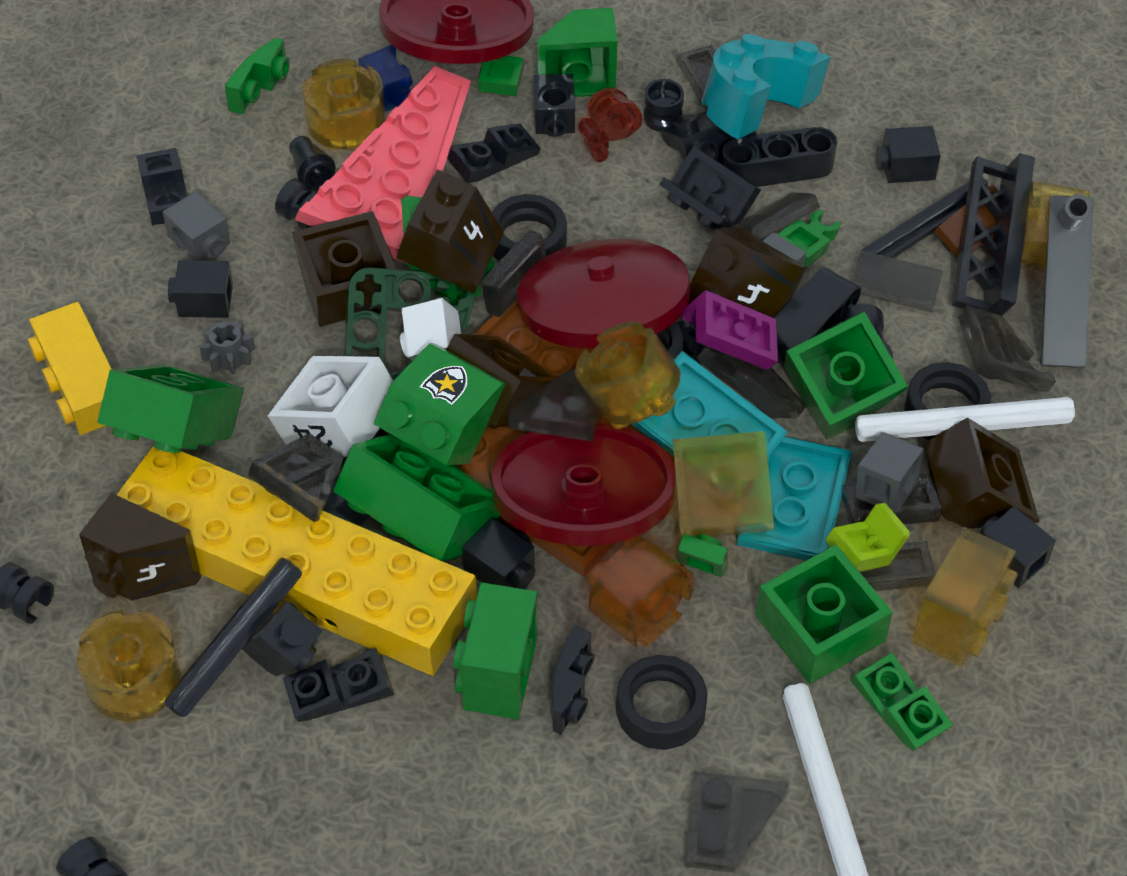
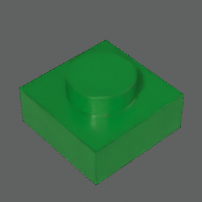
[478,56,524,96]
[678,534,729,578]

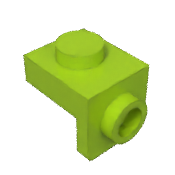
[825,503,910,572]

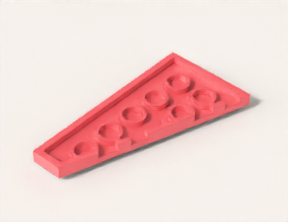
[295,66,471,263]

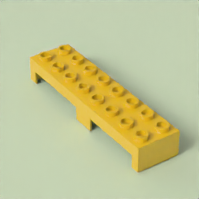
[117,447,477,677]

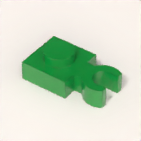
[777,210,841,267]

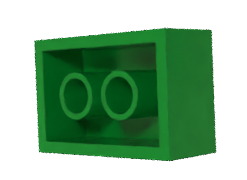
[97,364,244,453]
[333,434,501,561]

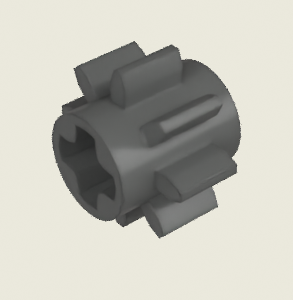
[199,321,255,374]

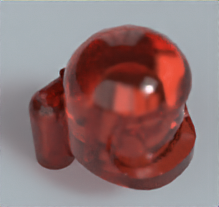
[578,87,642,162]

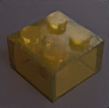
[673,431,775,538]
[912,527,1018,667]

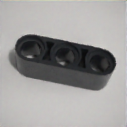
[721,127,837,187]
[774,267,861,366]

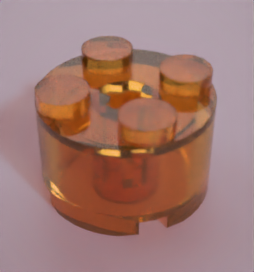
[588,535,695,647]

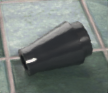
[289,136,335,191]

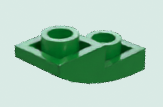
[225,38,290,114]
[850,652,953,751]

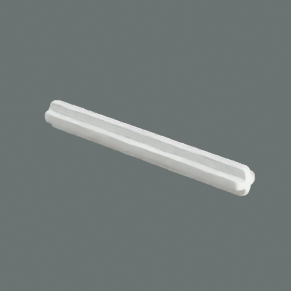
[855,397,1075,442]
[783,683,868,876]

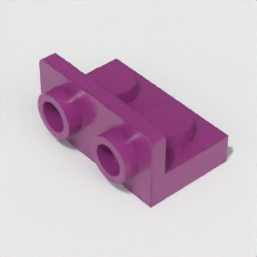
[682,290,778,370]

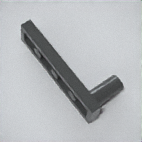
[1041,194,1094,369]

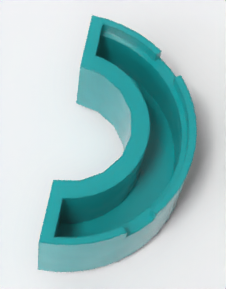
[702,34,831,139]

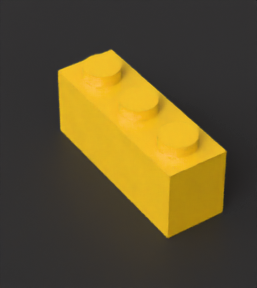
[27,301,112,435]

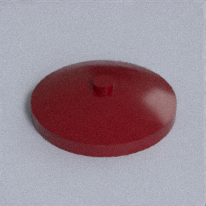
[379,0,534,64]
[517,239,691,349]
[492,422,676,546]

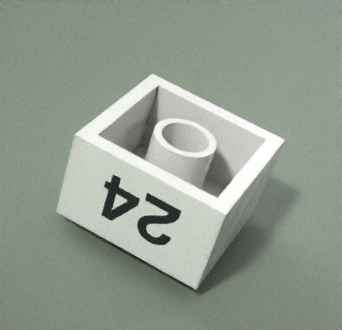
[268,356,393,457]

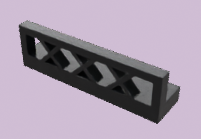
[951,153,1035,318]

